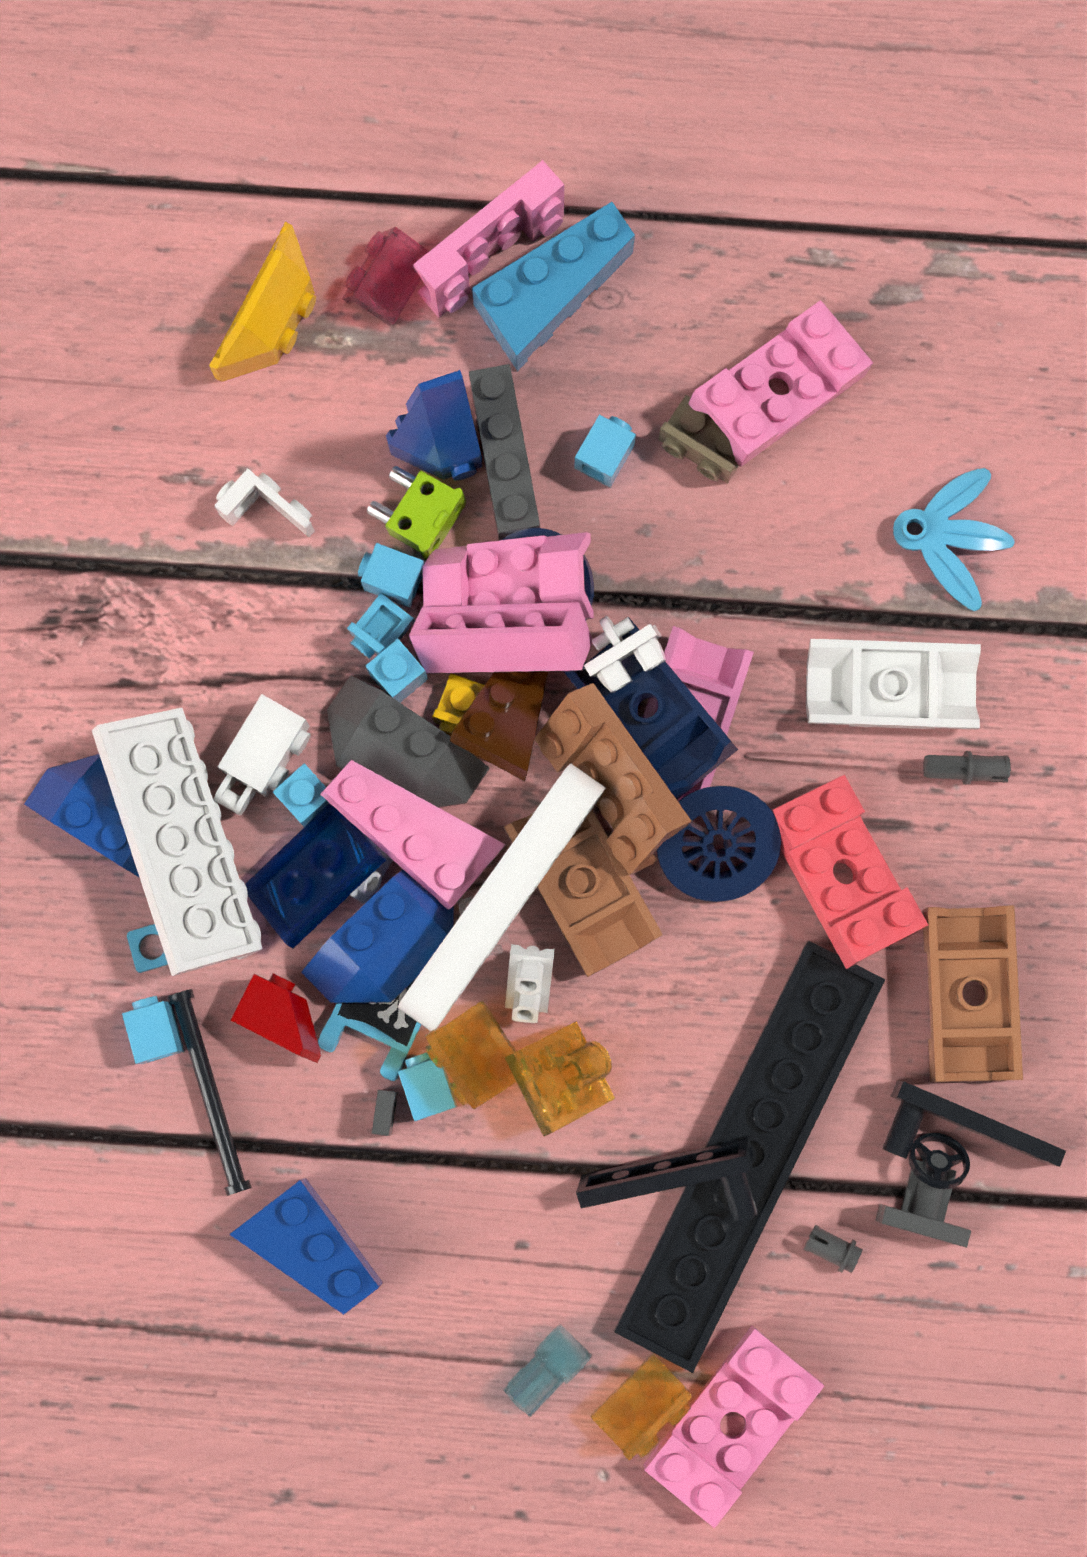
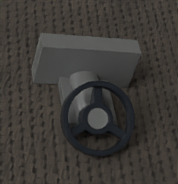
[875,1133,971,1248]

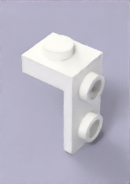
[214,468,314,537]

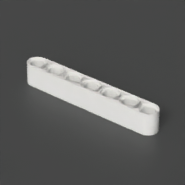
[397,763,606,1033]

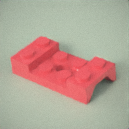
[772,775,928,969]

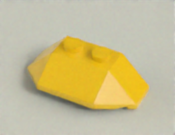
[209,222,316,382]

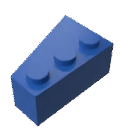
[229,1178,383,1315]

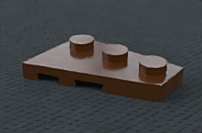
[450,671,548,782]

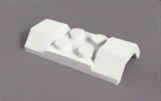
[806,639,981,730]

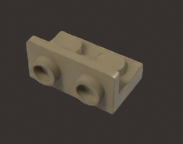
[658,395,739,484]

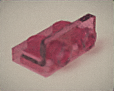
[342,227,429,326]

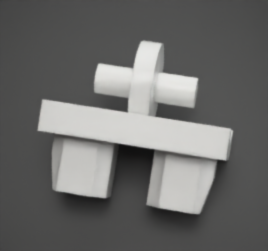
[584,616,666,693]
[505,944,555,1023]

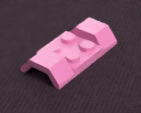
[422,532,594,619]
[643,626,754,801]

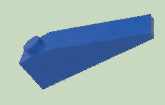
[386,370,483,481]

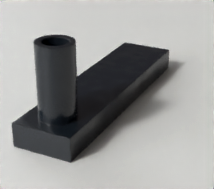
[882,1081,1066,1167]
[576,1138,758,1221]

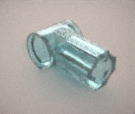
[503,1324,592,1417]

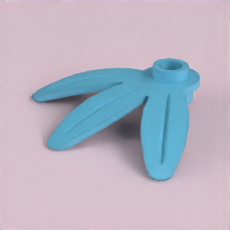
[893,468,1015,611]

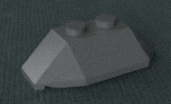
[327,675,490,808]

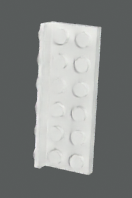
[92,708,263,976]

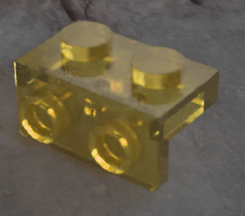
[591,1353,692,1461]

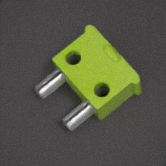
[367,466,466,560]

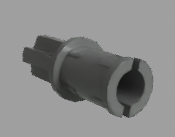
[923,751,1011,785]

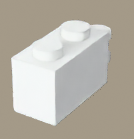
[214,694,311,816]

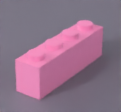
[409,602,592,673]

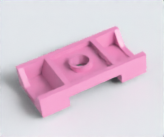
[413,160,564,318]
[688,300,873,467]
[643,1325,824,1529]

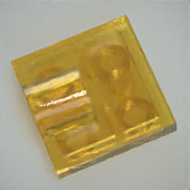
[504,1021,615,1137]

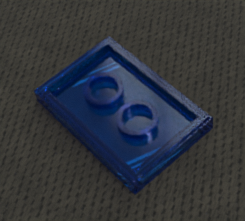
[245,803,386,949]

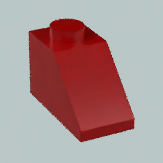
[230,973,321,1063]

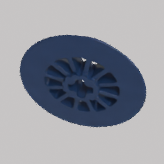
[657,786,781,902]

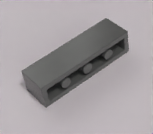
[469,364,540,540]

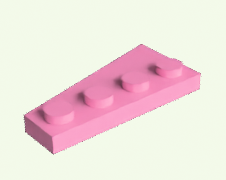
[320,760,506,909]

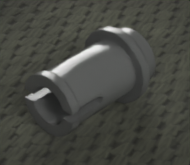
[803,1224,863,1273]

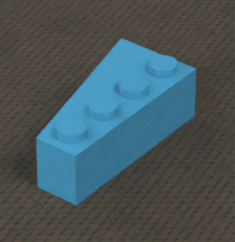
[472,202,635,372]

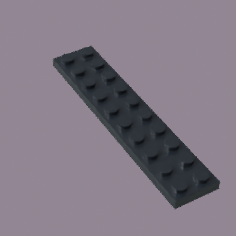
[614,940,886,1373]

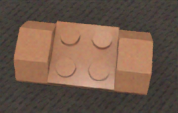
[504,810,663,977]

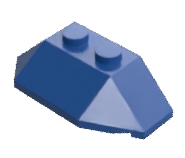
[24,754,140,878]
[301,870,454,1003]

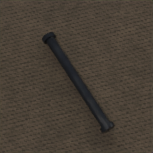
[168,989,252,1196]

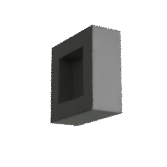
[372,1090,398,1136]

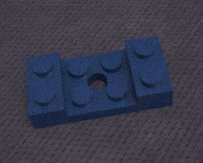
[563,617,738,800]

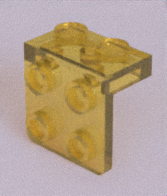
[425,1001,531,1110]

